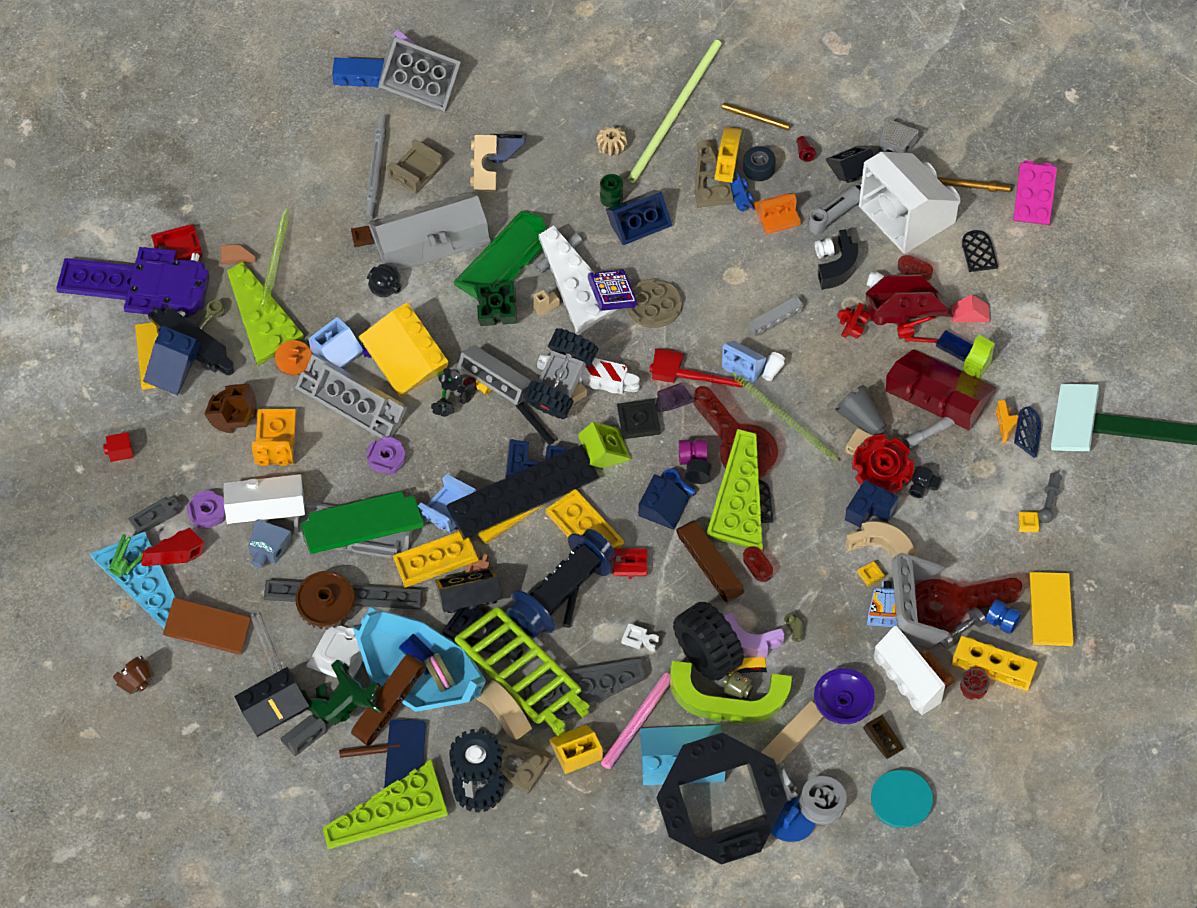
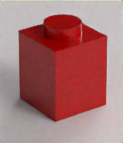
[103,432,133,462]

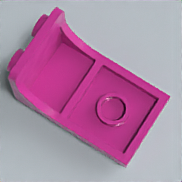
[1013,160,1057,225]

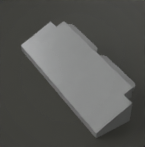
[294,501,413,558]

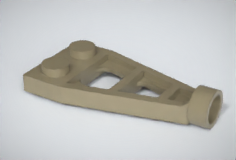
[695,140,733,208]
[475,732,549,794]

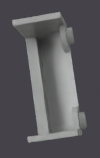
[892,553,949,648]

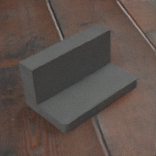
[280,715,327,757]

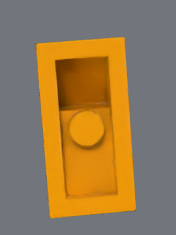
[995,400,1023,443]

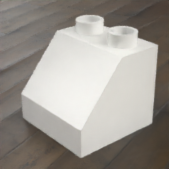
[859,152,960,254]

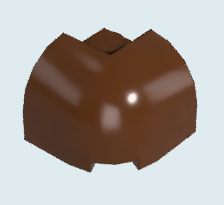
[205,384,257,433]

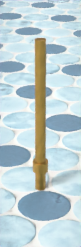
[937,177,1011,192]

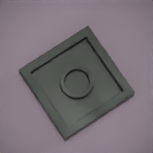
[617,399,660,439]

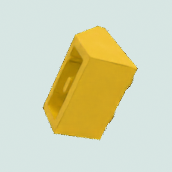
[549,724,603,774]

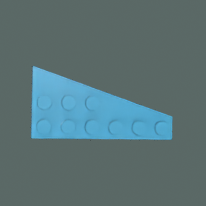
[90,532,176,629]

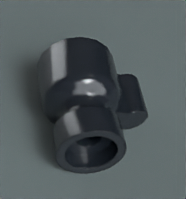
[909,466,942,498]

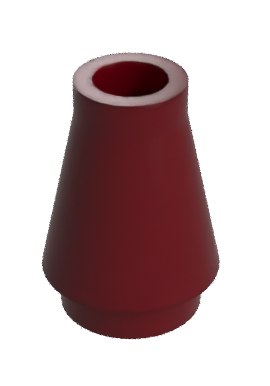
[796,136,816,162]

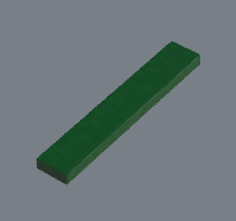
[1093,413,1197,445]

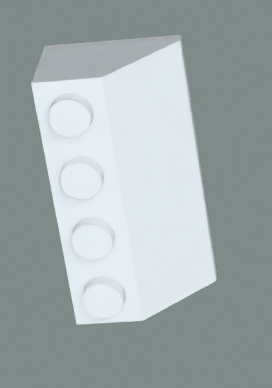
[874,625,945,715]

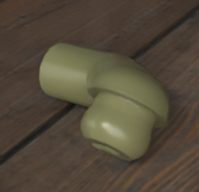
[784,613,804,642]

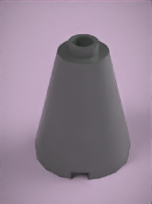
[835,385,887,435]

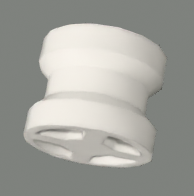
[815,238,835,259]

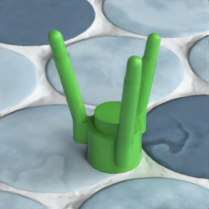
[108,534,143,577]

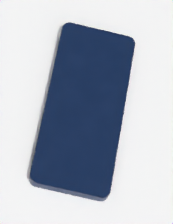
[384,719,426,788]

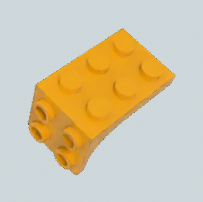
[251,409,296,466]

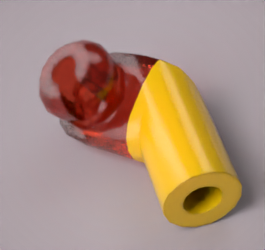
[463,378,492,395]

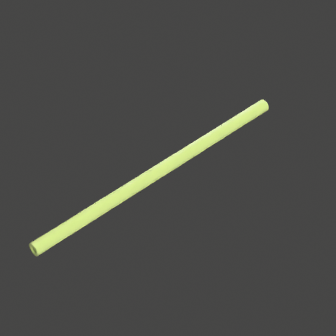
[627,40,722,183]

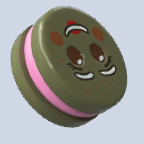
[424,653,456,692]

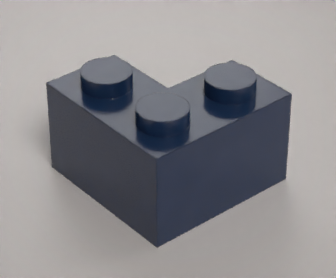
[845,480,899,528]

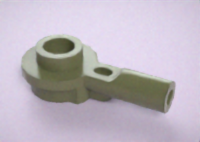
[196,300,225,330]

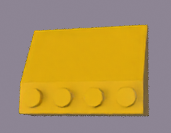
[359,302,448,397]

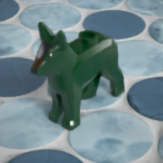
[302,660,382,725]

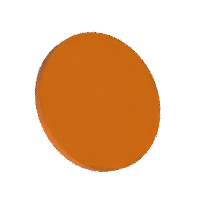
[275,340,312,376]

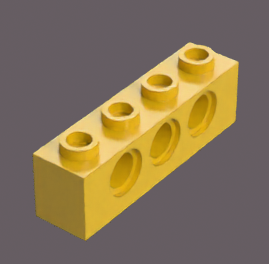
[952,636,1038,691]

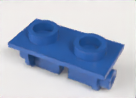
[729,173,755,211]

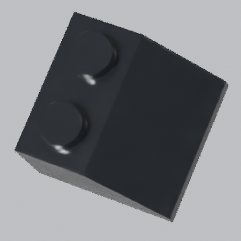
[826,146,874,183]

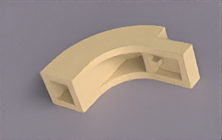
[845,522,916,559]
[476,680,532,740]

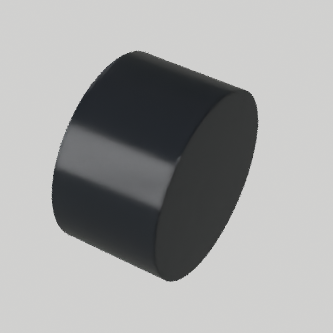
[685,459,712,484]

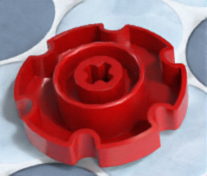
[852,434,914,494]

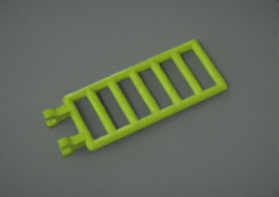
[455,607,589,737]

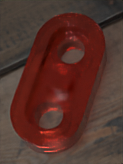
[897,255,933,281]
[743,546,773,582]

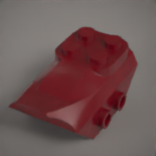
[866,275,954,325]

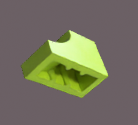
[963,334,995,379]

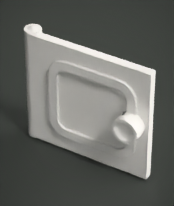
[307,625,363,679]

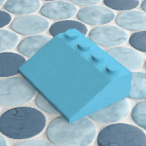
[640,725,725,785]

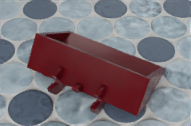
[885,349,997,430]

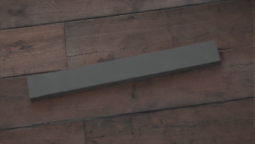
[264,580,423,610]

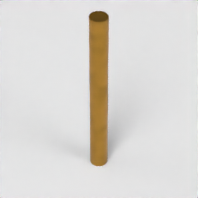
[722,102,791,131]

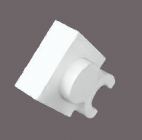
[622,624,659,651]

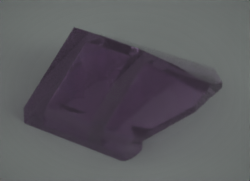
[656,383,694,412]

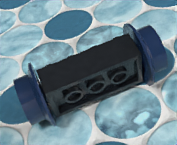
[507,529,615,638]

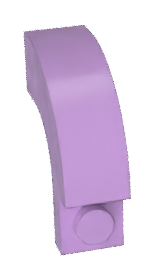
[724,613,784,658]

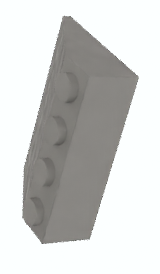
[378,37,461,112]

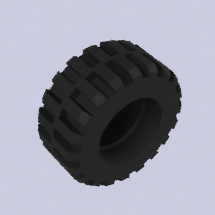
[673,602,744,681]

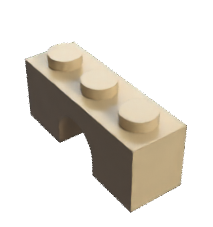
[470,135,497,191]

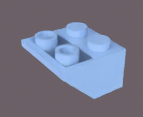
[309,317,363,368]
[722,341,766,383]

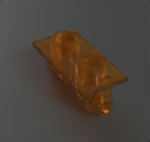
[920,650,956,689]

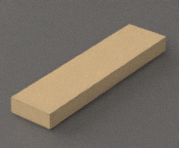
[761,701,825,764]

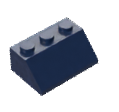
[606,190,673,245]

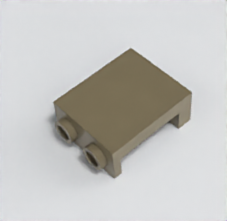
[387,139,443,194]

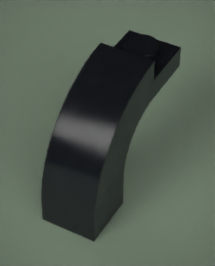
[817,229,858,290]

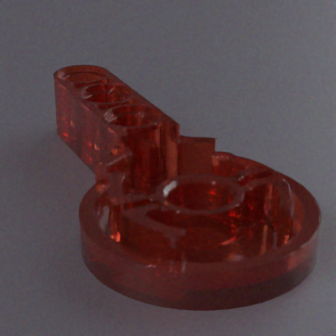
[693,386,778,478]
[915,578,1022,633]

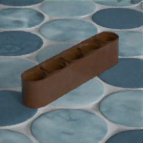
[676,520,744,603]
[351,654,426,746]

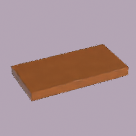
[163,598,251,655]

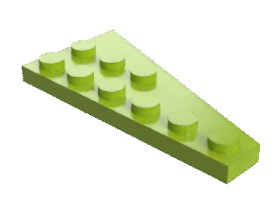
[227,262,304,367]
[706,429,763,552]
[322,759,448,850]

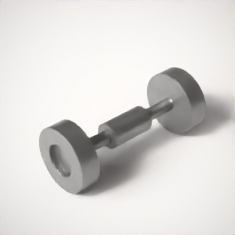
[940,607,986,649]

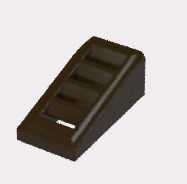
[863,715,904,759]

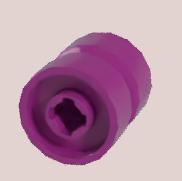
[679,439,707,465]

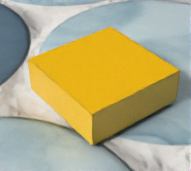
[1018,512,1039,532]
[857,561,885,587]

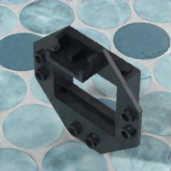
[656,732,787,865]

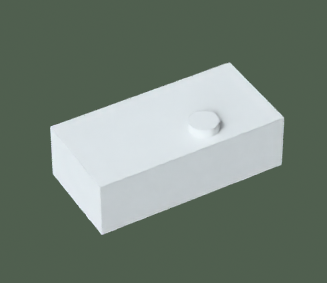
[224,474,305,524]

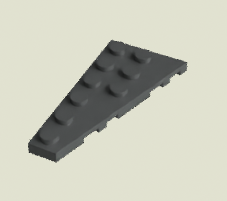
[522,658,645,735]

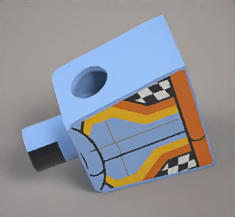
[867,581,897,627]

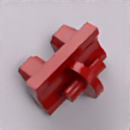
[837,302,869,339]

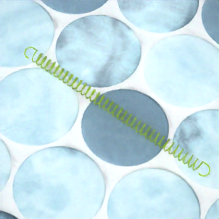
[260,208,289,314]
[732,372,839,462]

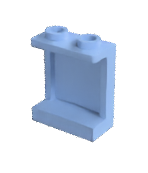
[418,474,477,533]

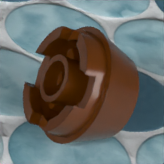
[113,655,154,694]

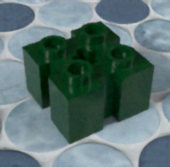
[476,281,517,326]

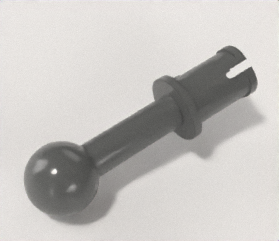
[1038,473,1062,523]

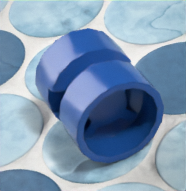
[986,599,1022,635]

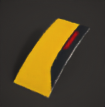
[728,657,767,675]

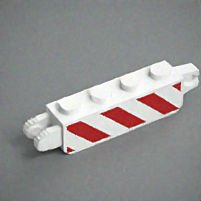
[537,355,640,394]

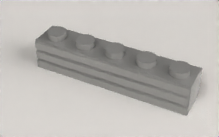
[748,296,803,336]

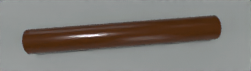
[339,744,400,758]

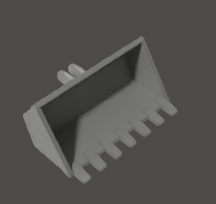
[367,192,491,271]

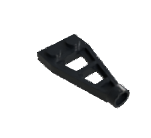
[442,607,524,662]

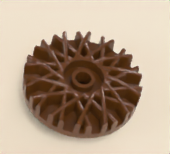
[295,571,355,630]

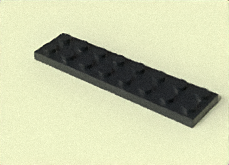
[446,444,599,540]

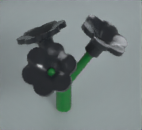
[431,368,475,417]

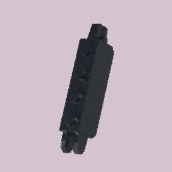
[148,307,234,375]

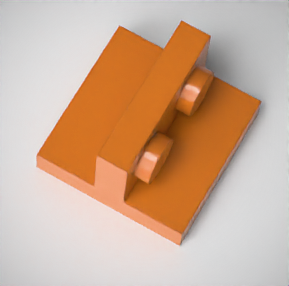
[754,193,801,235]

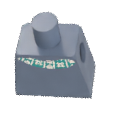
[248,519,292,568]

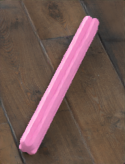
[601,672,670,769]

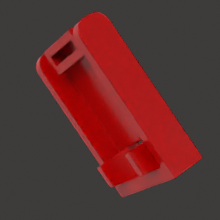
[151,224,203,260]

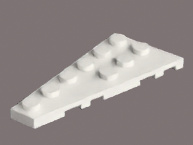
[539,225,617,335]

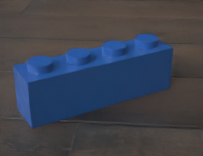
[332,57,384,88]

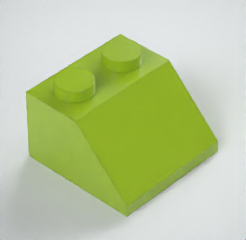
[578,422,631,468]

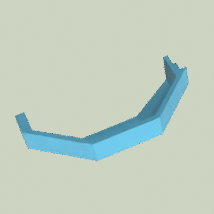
[353,607,486,712]

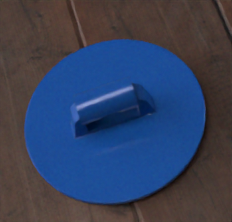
[771,798,815,842]

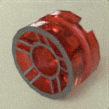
[960,668,989,700]

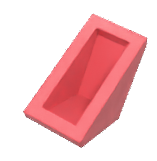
[951,294,990,322]

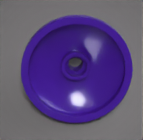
[814,668,875,724]

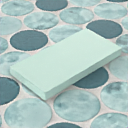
[1051,384,1099,451]

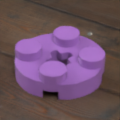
[367,437,405,474]
[187,491,226,528]

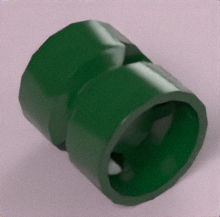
[600,174,624,208]

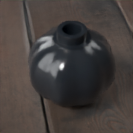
[367,264,402,298]

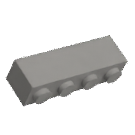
[457,345,531,405]

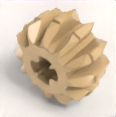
[596,126,627,156]

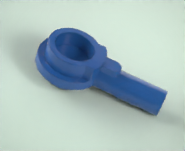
[661,469,696,497]

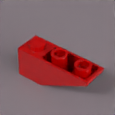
[141,527,204,566]

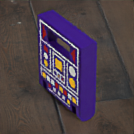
[588,269,637,311]

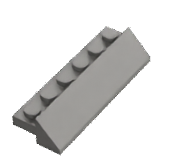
[295,354,408,439]

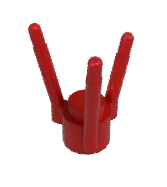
[897,316,938,343]

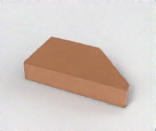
[221,245,256,264]

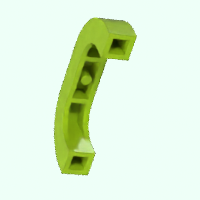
[669,661,792,724]

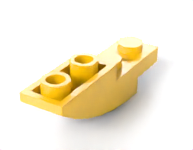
[714,127,742,183]

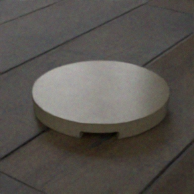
[627,279,682,328]

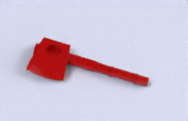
[649,348,743,388]

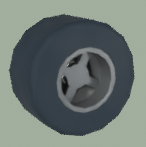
[743,146,776,181]

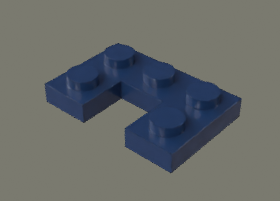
[505,439,567,478]

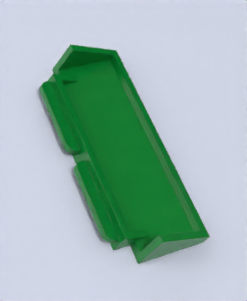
[453,211,548,299]
[301,491,424,555]

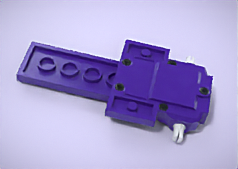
[56,247,210,318]

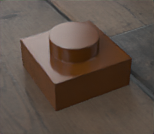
[351,226,372,247]

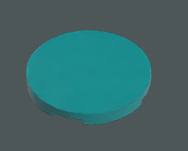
[871,770,933,829]

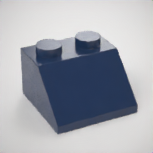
[638,474,689,530]

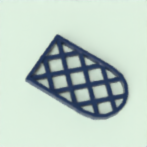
[1014,406,1041,458]

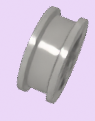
[799,776,847,825]

